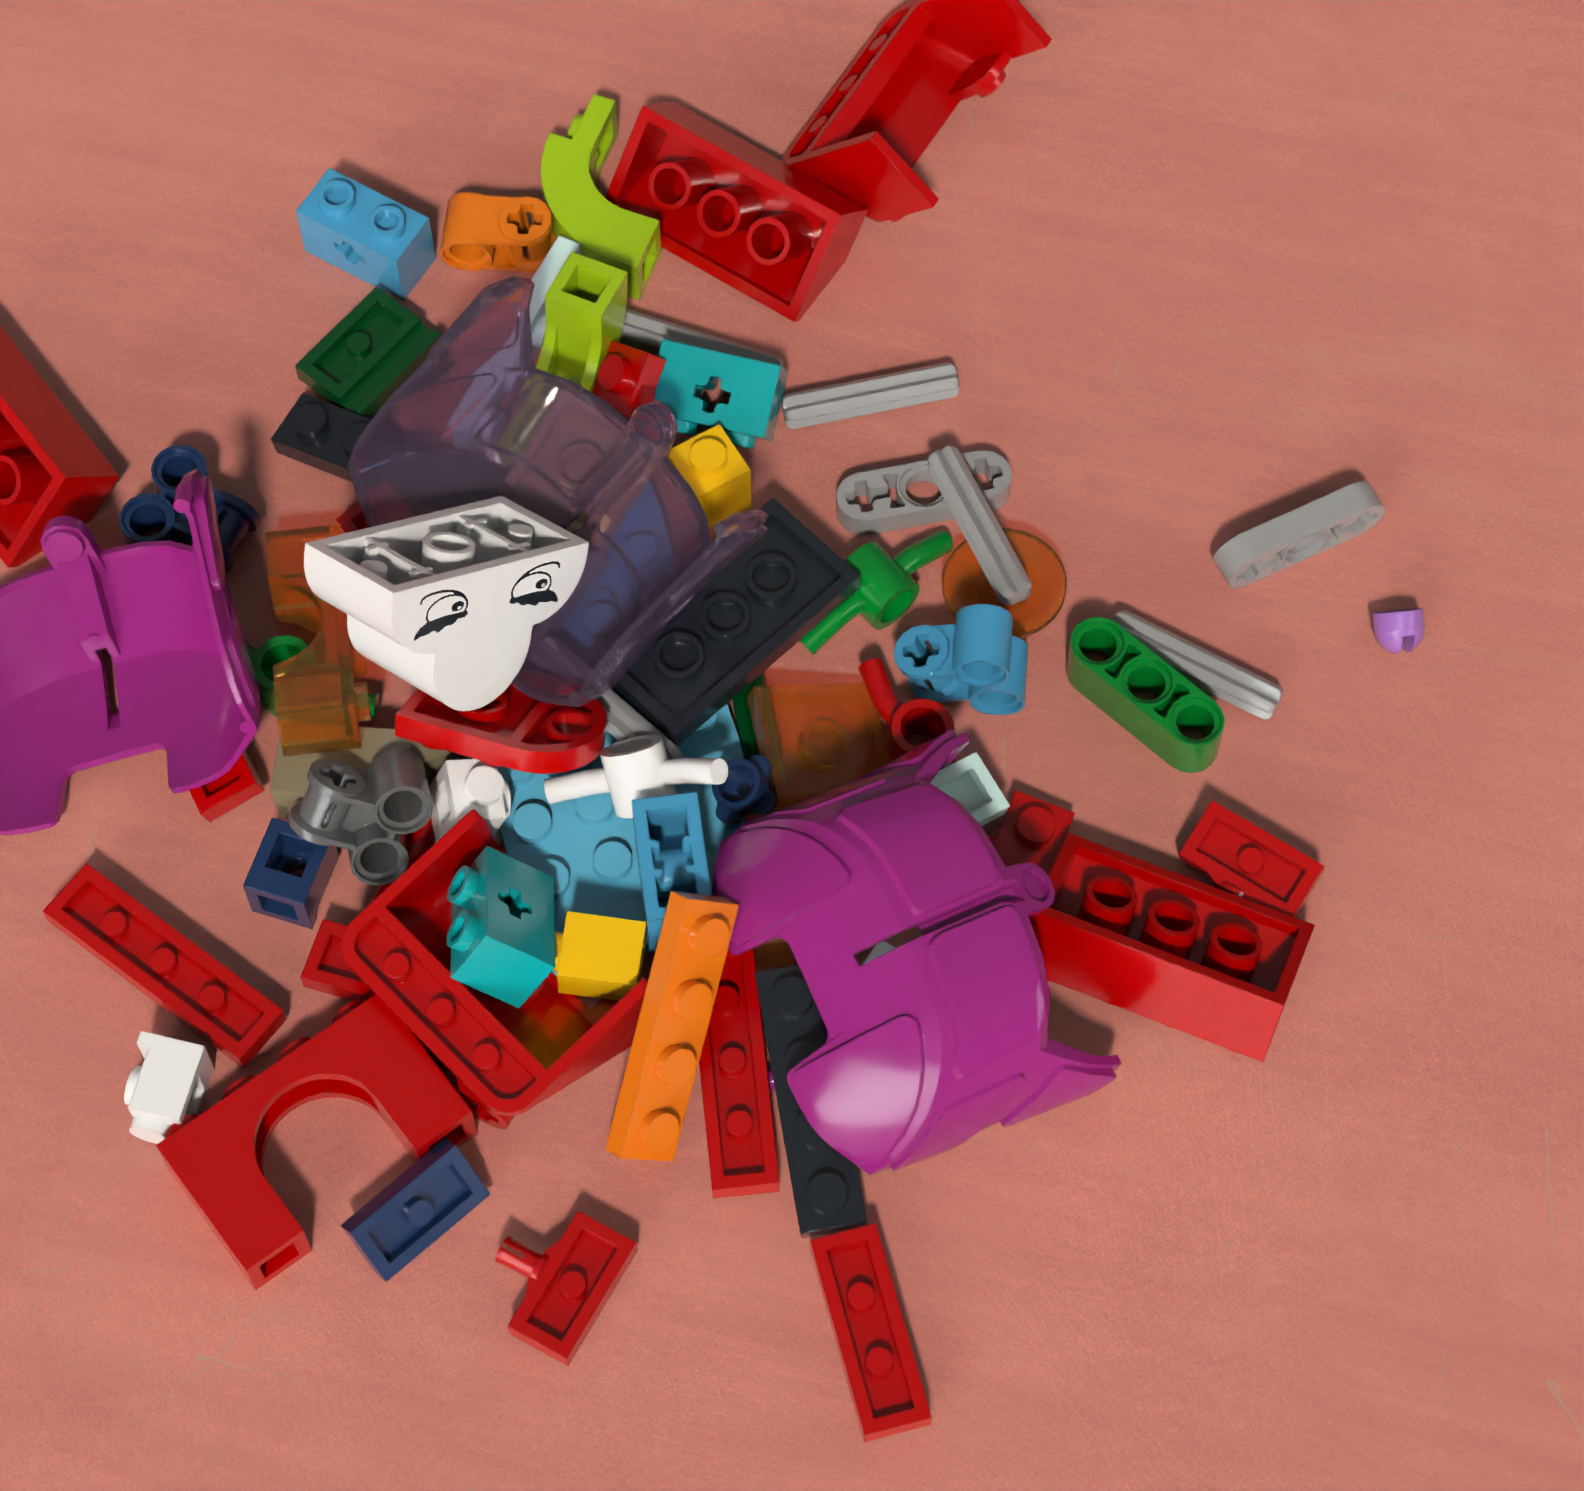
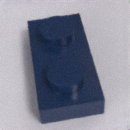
[340,1138,490,1282]

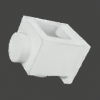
[429,759,511,846]
[124,1031,215,1144]

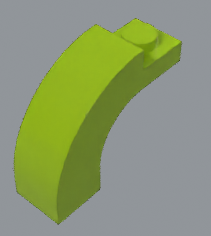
[541,94,662,300]
[494,251,628,467]

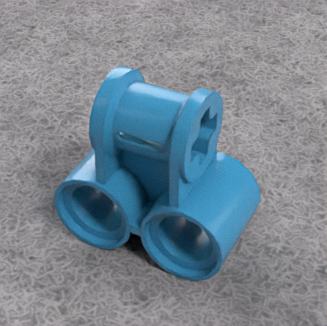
[894,604,1028,715]

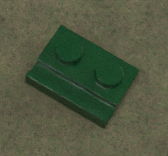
[295,287,443,419]

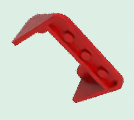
[341,809,648,1116]

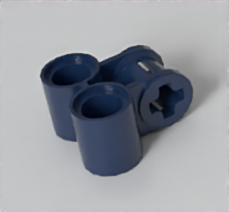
[119,445,261,574]

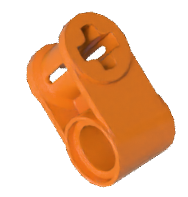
[440,192,556,274]

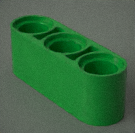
[1066,617,1225,773]

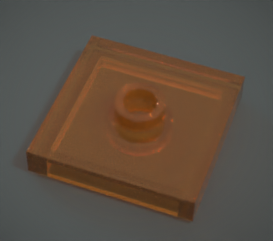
[747,683,890,811]

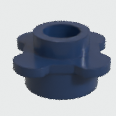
[712,755,777,825]

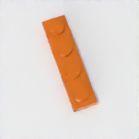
[605,891,739,1161]

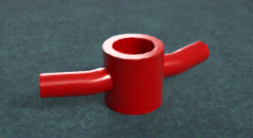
[858,658,1001,790]

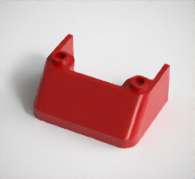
[781,0,1052,222]

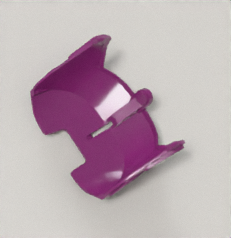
[0,469,261,836]
[712,729,1122,1175]

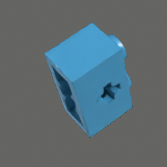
[296,168,436,301]
[631,792,712,952]

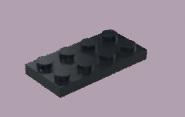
[588,498,861,746]

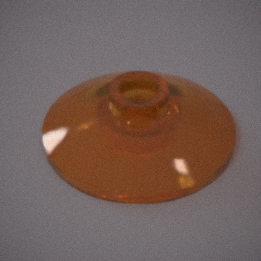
[942,528,1067,638]

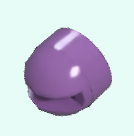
[1372,608,1425,654]

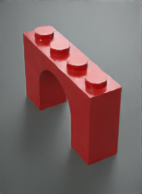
[156,994,478,1290]

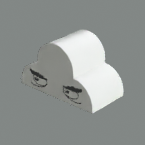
[304,496,589,711]

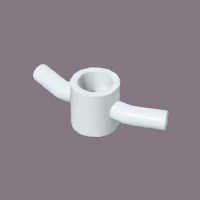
[544,735,728,818]

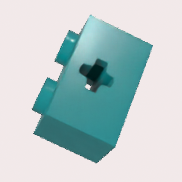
[653,339,788,450]
[446,846,555,1008]

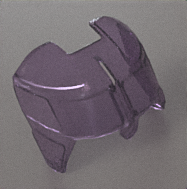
[347,276,768,707]

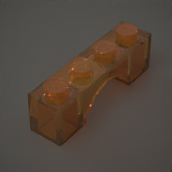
[265,524,371,757]

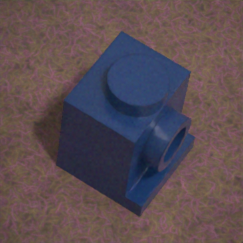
[243,818,339,929]

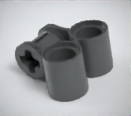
[288,749,433,885]

